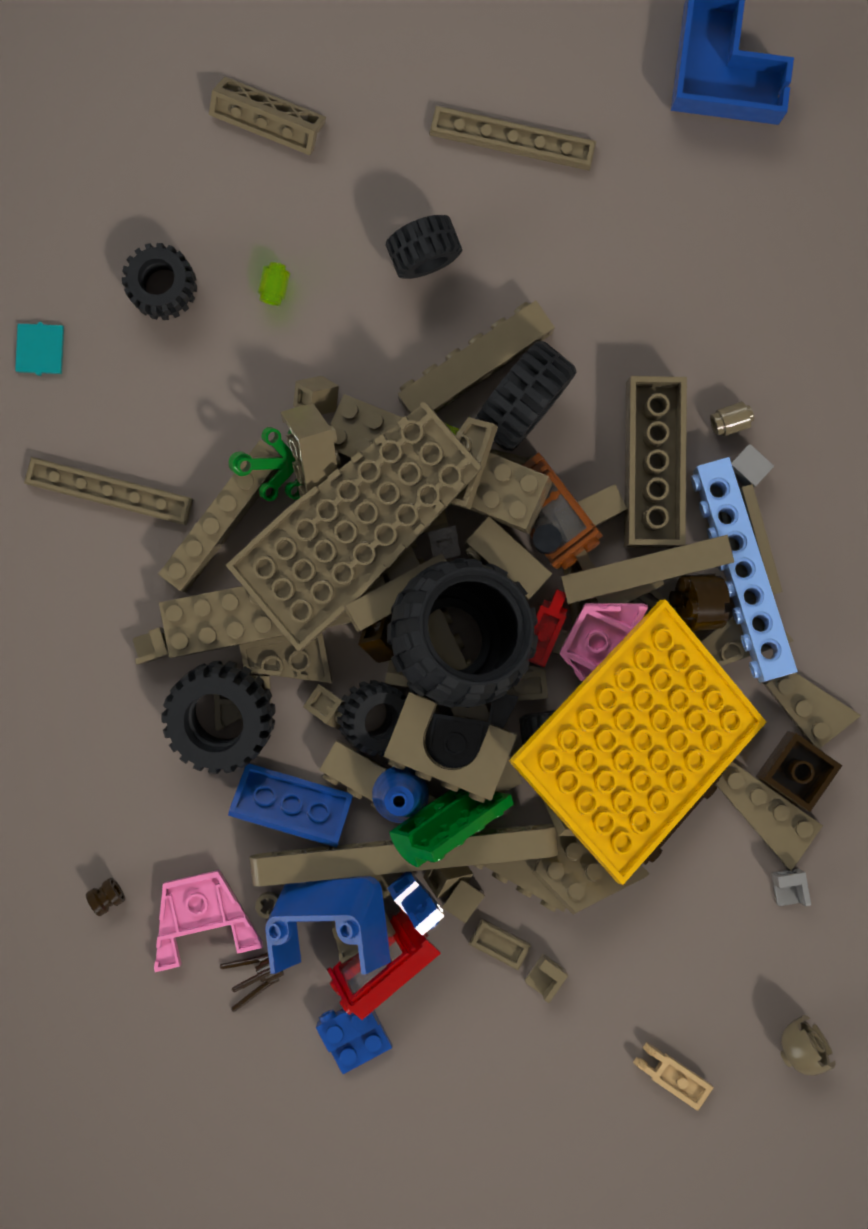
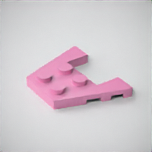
[154,870,263,972]

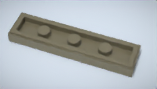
[344,553,446,632]

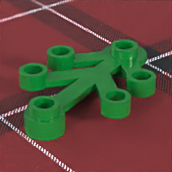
[228,427,303,501]

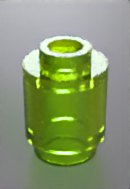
[258,262,290,306]

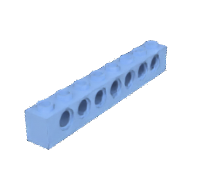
[691,457,798,683]

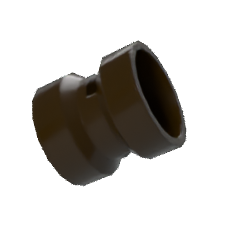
[86,878,125,916]

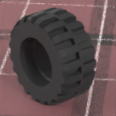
[475,341,577,451]
[161,660,276,774]

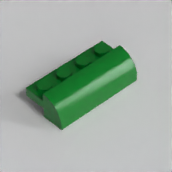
[389,788,514,867]

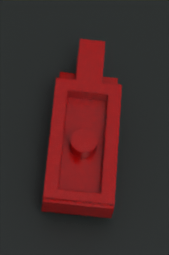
[528,589,568,668]

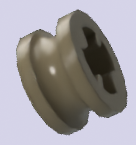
[255,891,279,919]

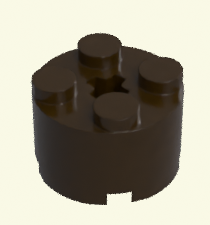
[669,573,730,631]

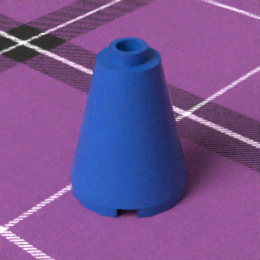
[372,767,429,823]

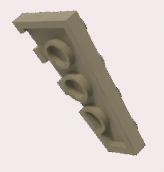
[716,762,823,871]

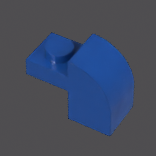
[387,871,444,935]

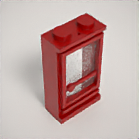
[327,907,441,1020]

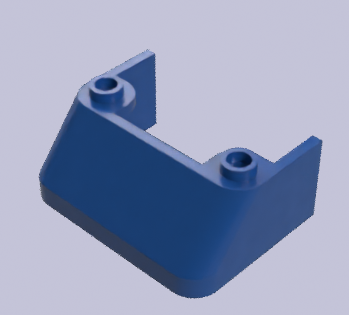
[265,876,391,974]

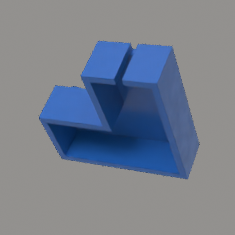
[670,0,794,125]

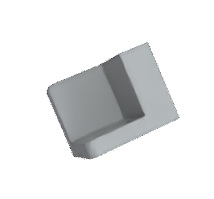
[731,445,774,488]
[771,868,811,906]

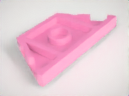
[559,603,648,681]

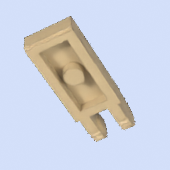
[633,1042,714,1111]

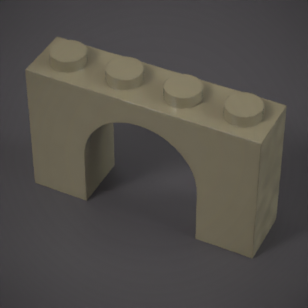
[551,484,665,603]
[383,692,517,803]

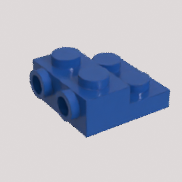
[316,1008,393,1074]

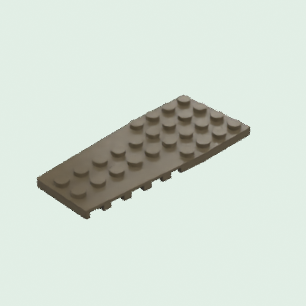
[226,402,482,652]

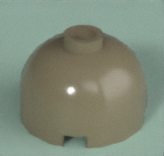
[780,1015,836,1076]

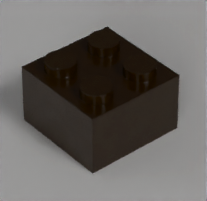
[756,731,843,812]

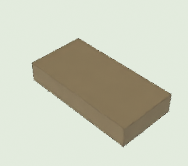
[469,918,531,970]

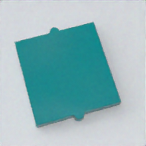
[15,322,64,376]

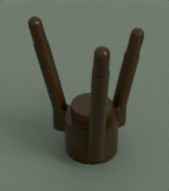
[220,953,284,1012]

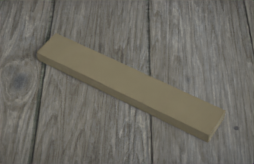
[430,106,596,171]
[24,457,193,525]
[561,535,734,604]

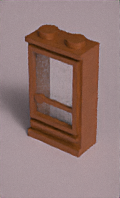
[522,452,603,570]

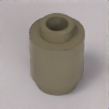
[710,402,754,436]

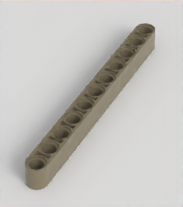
[249,824,559,886]

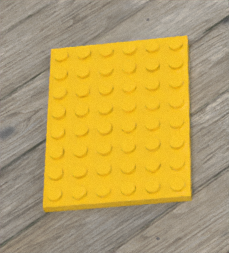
[509,599,766,885]

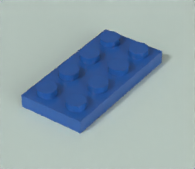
[228,764,353,848]

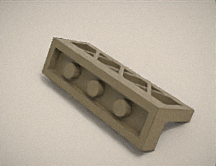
[209,77,326,155]
[715,484,783,602]

